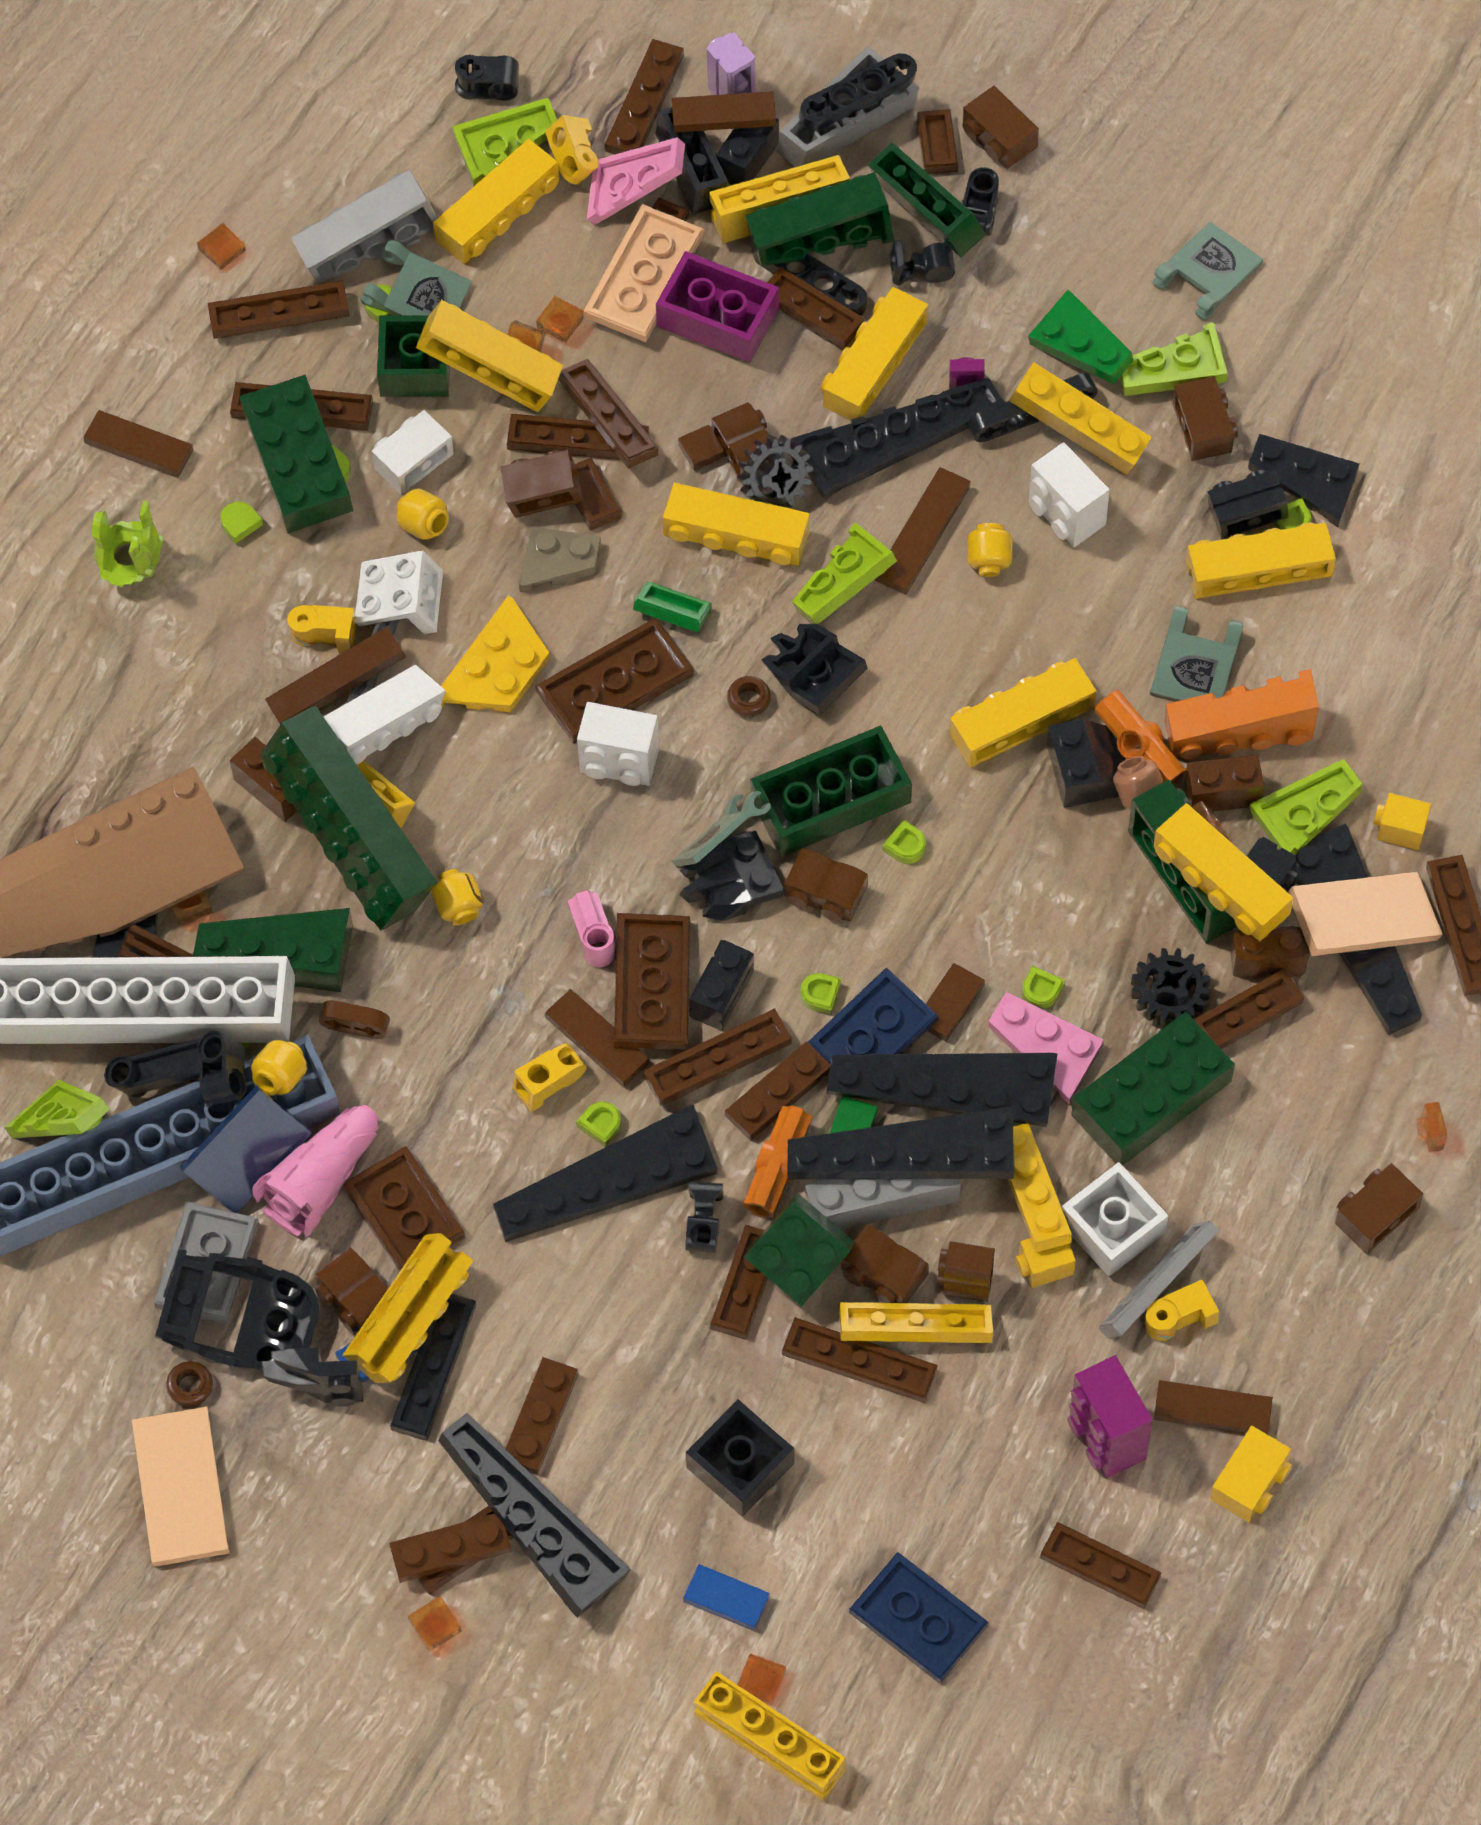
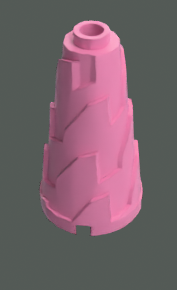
[252,1105,379,1238]

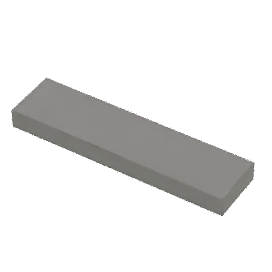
[1099,1221,1219,1338]

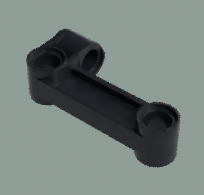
[104,1031,247,1107]

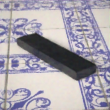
[390,1294,477,1441]

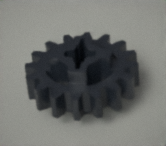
[737,435,813,507]
[1131,948,1211,1026]

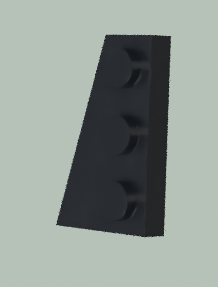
[1248,434,1360,527]

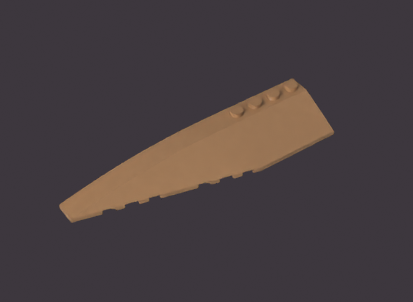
[0,766,245,958]

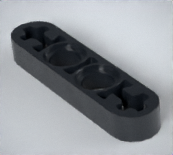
[799,53,917,131]
[753,246,867,316]
[967,373,1098,442]

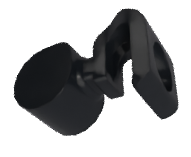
[889,240,955,286]
[685,1181,724,1253]

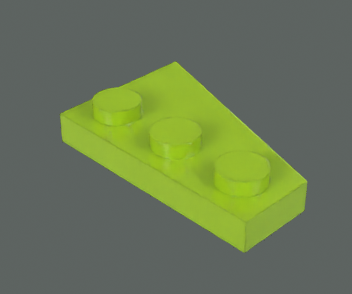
[452,98,557,186]
[1120,322,1227,396]
[792,522,897,624]
[1250,759,1362,855]
[4,1079,110,1138]

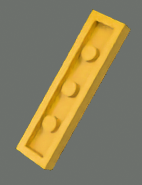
[1008,1123,1072,1252]
[839,1302,993,1343]

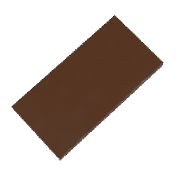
[535,618,694,744]
[614,913,690,1050]

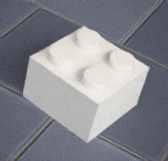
[1028,442,1110,548]
[577,702,659,786]
[1062,1162,1168,1277]

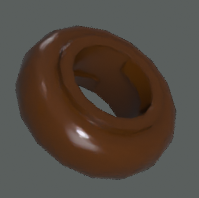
[727,676,771,717]
[166,1361,213,1407]

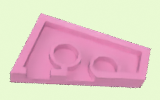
[587,137,685,226]
[988,992,1104,1105]

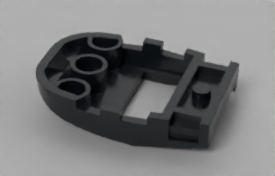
[155,1249,319,1370]

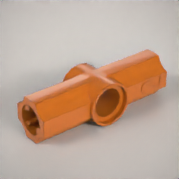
[1095,689,1186,785]
[743,1105,812,1219]

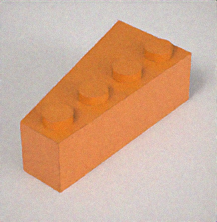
[1164,669,1319,759]

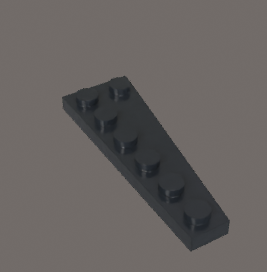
[1295,823,1422,1035]

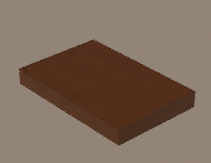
[343,1146,465,1272]

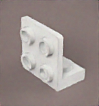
[355,551,443,634]

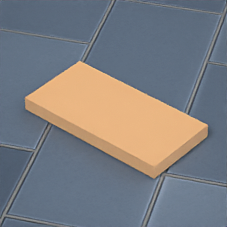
[583,204,704,342]
[1288,872,1443,956]
[132,1407,230,1567]

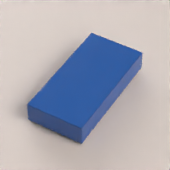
[683,1564,770,1631]

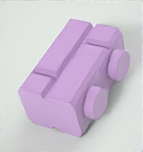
[707,32,756,95]

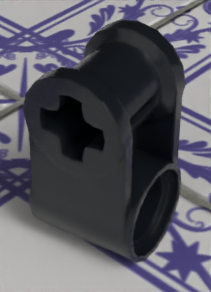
[455,55,519,101]
[961,167,999,236]

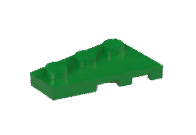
[1028,289,1133,384]

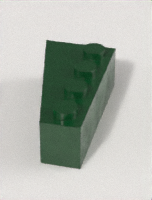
[745,172,894,267]
[193,908,353,992]

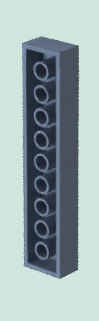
[0,1035,340,1256]

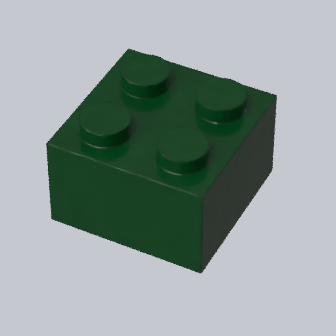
[377,315,450,397]
[744,1192,855,1307]

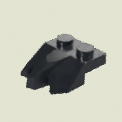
[761,624,868,715]
[679,830,784,921]
[262,1347,363,1407]

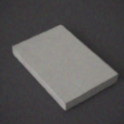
[154,1202,259,1325]

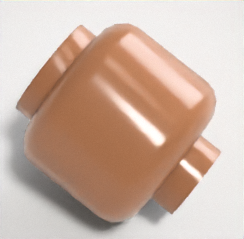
[1113,756,1163,809]

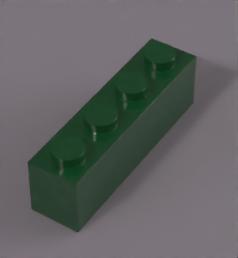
[868,142,986,257]

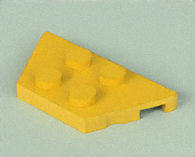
[441,595,550,713]

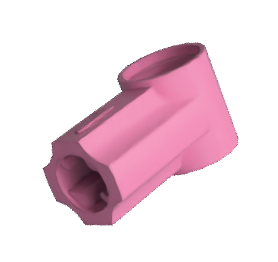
[568,890,616,968]

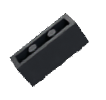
[655,107,728,214]

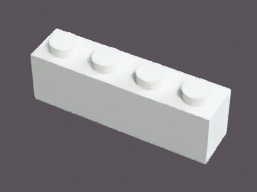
[324,665,446,765]

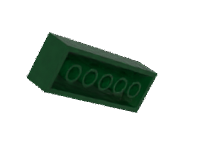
[260,706,438,931]

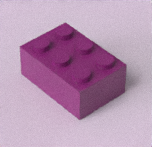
[656,251,779,363]
[1067,1355,1153,1479]

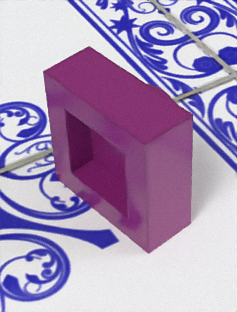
[949,357,985,389]

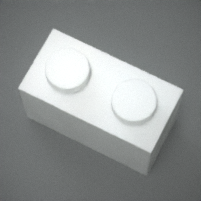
[371,410,454,495]

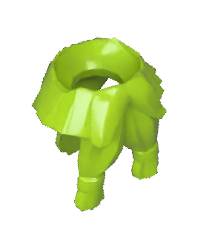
[91,500,164,587]

